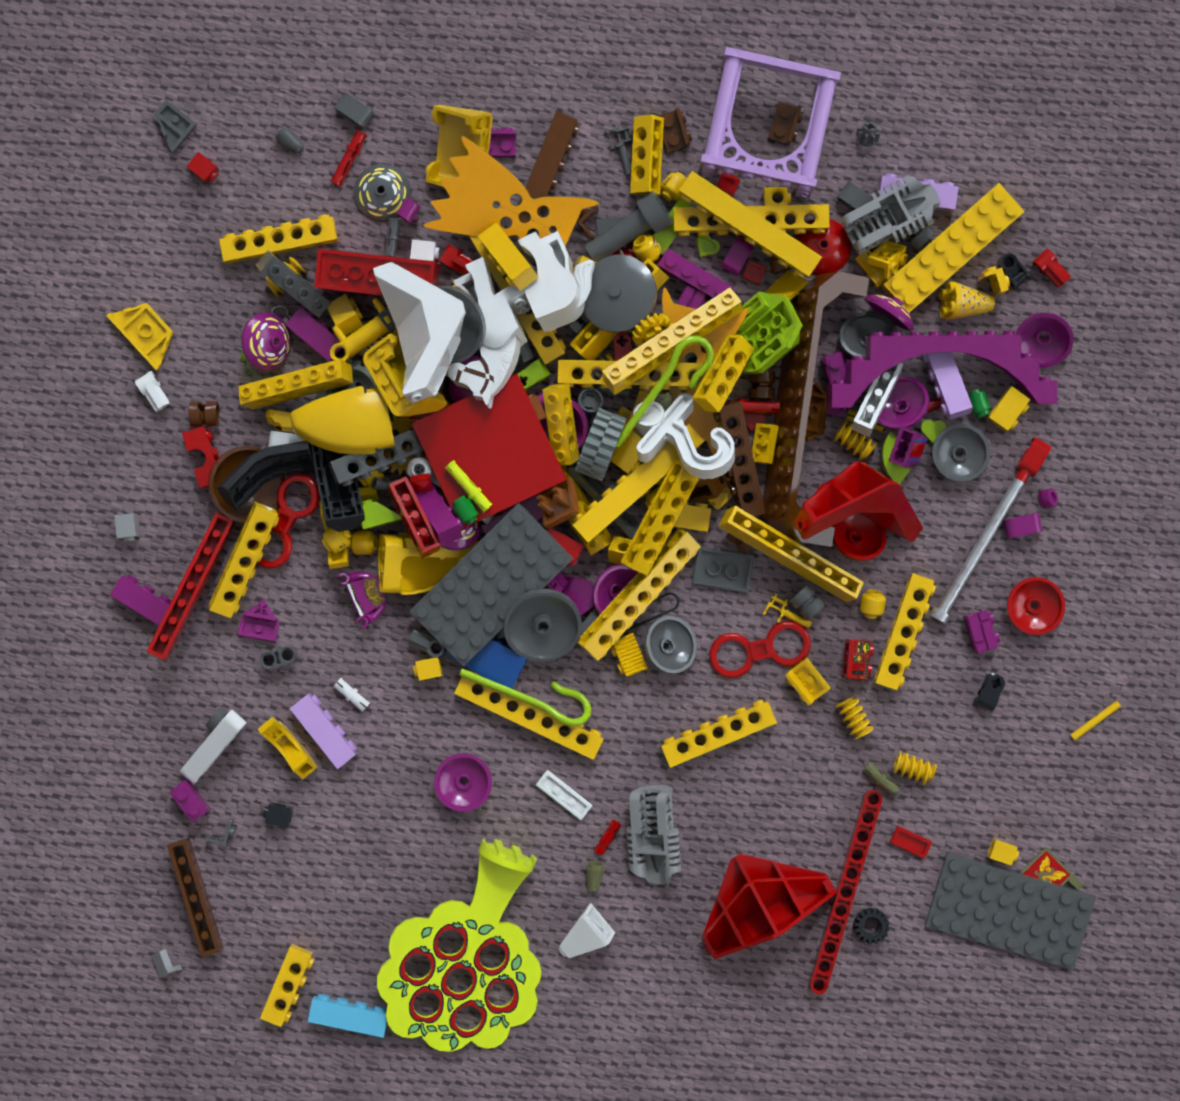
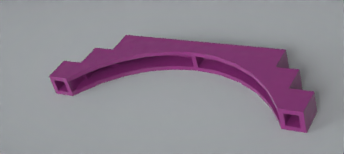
[827,330,1058,408]

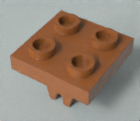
[536,478,580,529]

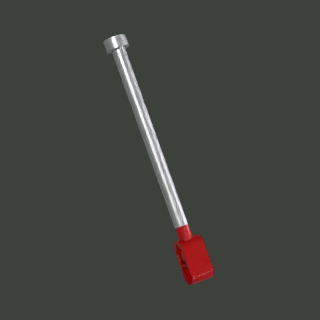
[929,437,1052,625]

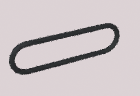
[626,592,680,631]

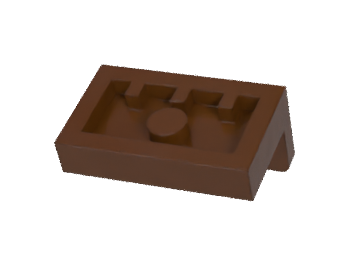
[768,102,804,146]
[658,107,692,154]

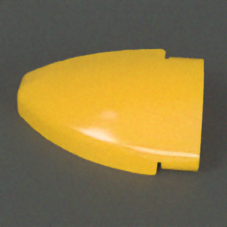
[290,386,395,455]
[378,532,479,595]

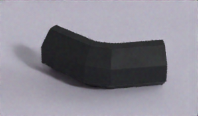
[217,441,315,512]
[311,444,365,532]

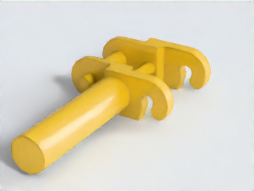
[762,594,812,629]

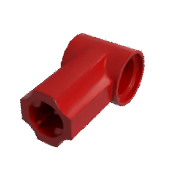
[438,244,473,275]
[1032,249,1071,288]

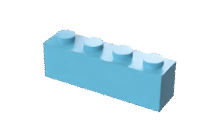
[308,994,388,1038]

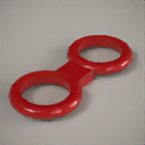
[249,474,320,569]
[709,621,811,678]

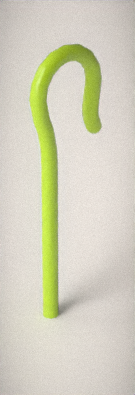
[616,336,714,448]
[459,668,591,726]

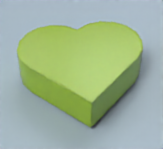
[696,236,720,258]
[920,420,946,443]

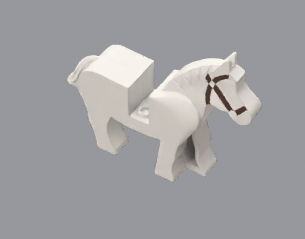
[448,231,595,409]

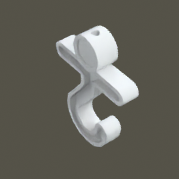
[633,393,735,479]

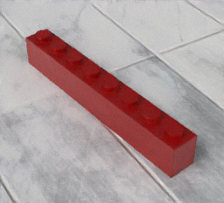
[146,513,235,663]

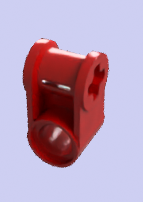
[614,333,633,361]

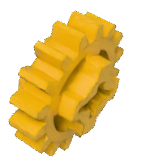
[632,313,673,347]

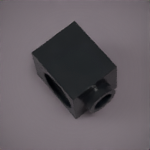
[263,802,294,828]

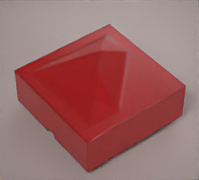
[410,473,433,493]

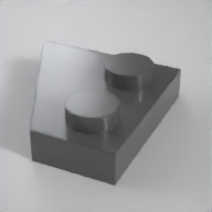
[154,100,197,153]

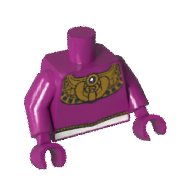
[336,571,388,630]

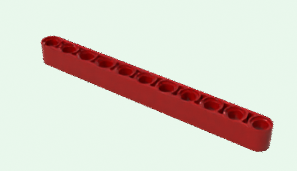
[809,789,883,994]

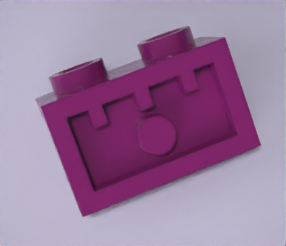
[489,127,516,158]

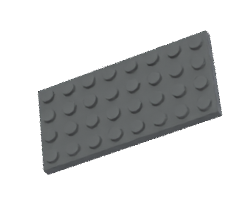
[409,503,574,666]
[925,852,1096,970]

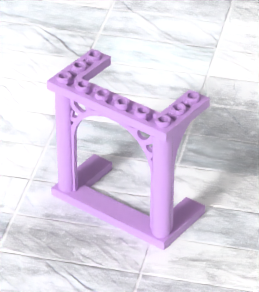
[698,47,841,199]

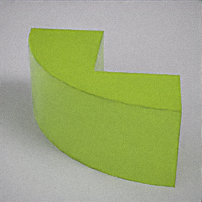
[881,432,910,485]

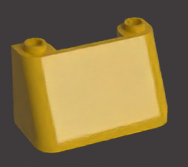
[425,105,493,187]
[363,333,448,417]

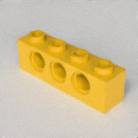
[630,114,664,196]
[692,335,754,412]
[543,384,579,465]
[260,944,315,1027]

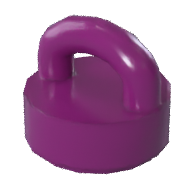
[1038,488,1058,508]

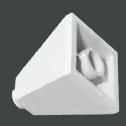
[559,903,615,958]

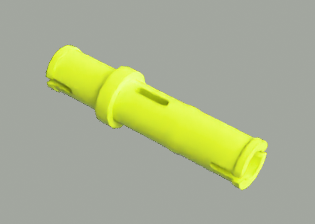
[445,460,493,513]

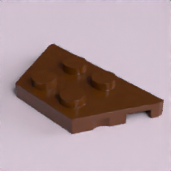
[805,381,827,441]

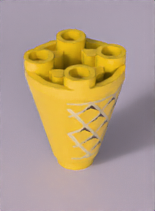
[939,281,995,320]

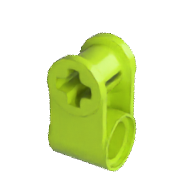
[518,358,551,390]

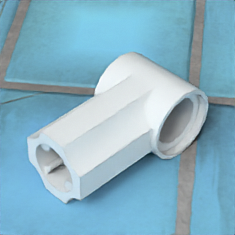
[135,371,170,412]

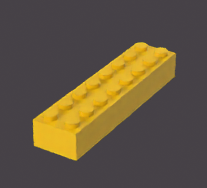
[881,183,1025,313]

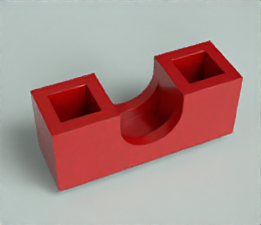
[182,426,220,489]

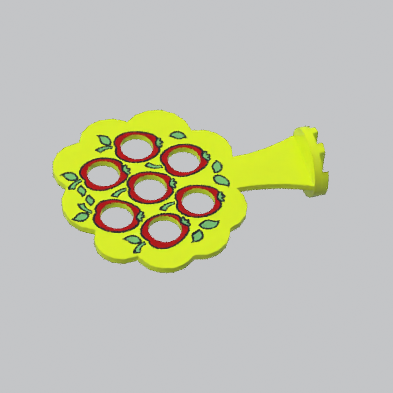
[377,838,542,1052]

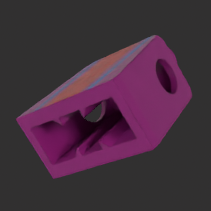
[888,426,927,468]

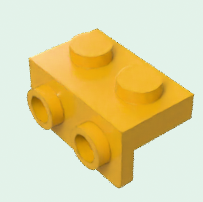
[977,266,1010,297]
[785,658,831,706]

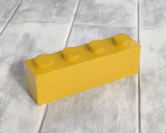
[478,223,539,291]

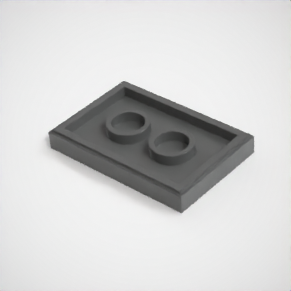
[692,547,755,593]

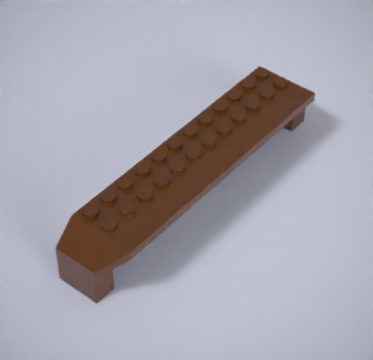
[760,271,869,547]

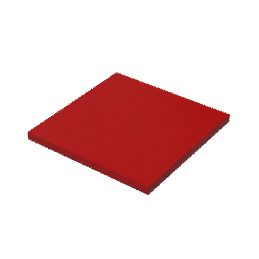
[412,374,567,530]

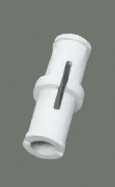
[333,678,370,712]

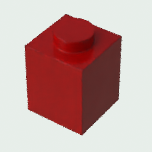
[186,152,219,184]

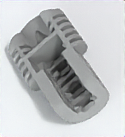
[841,175,941,255]
[626,785,681,885]

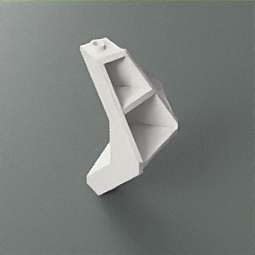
[373,262,466,403]

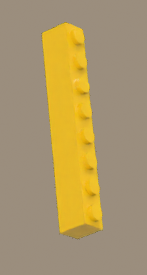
[679,171,822,279]
[571,424,704,544]
[718,506,864,603]

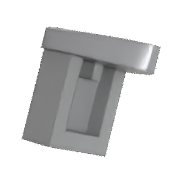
[151,949,182,978]

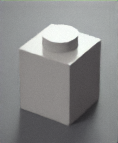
[114,513,140,542]

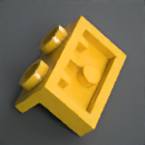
[867,240,908,280]
[752,423,779,464]

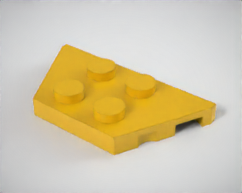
[106,303,174,371]

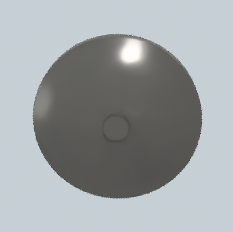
[584,255,657,333]
[437,286,486,364]
[504,589,582,662]

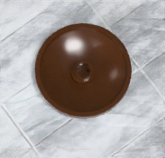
[208,446,285,523]

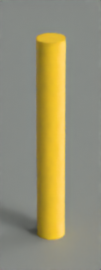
[1070,701,1121,741]

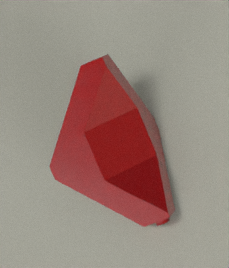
[793,462,923,542]
[702,854,837,960]

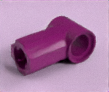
[396,197,421,223]

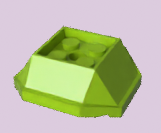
[735,292,803,374]

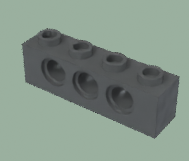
[256,251,331,317]

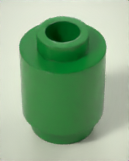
[969,389,991,419]
[451,495,479,525]

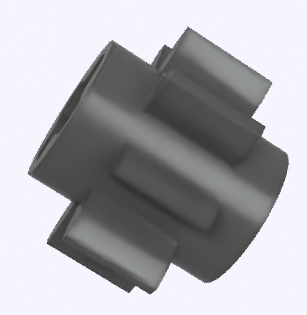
[856,123,880,147]

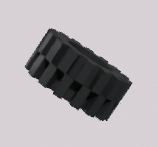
[853,907,890,944]

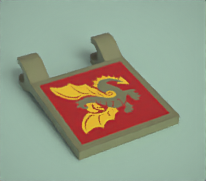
[1020,847,1083,890]

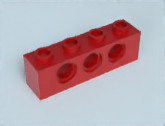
[388,477,441,559]

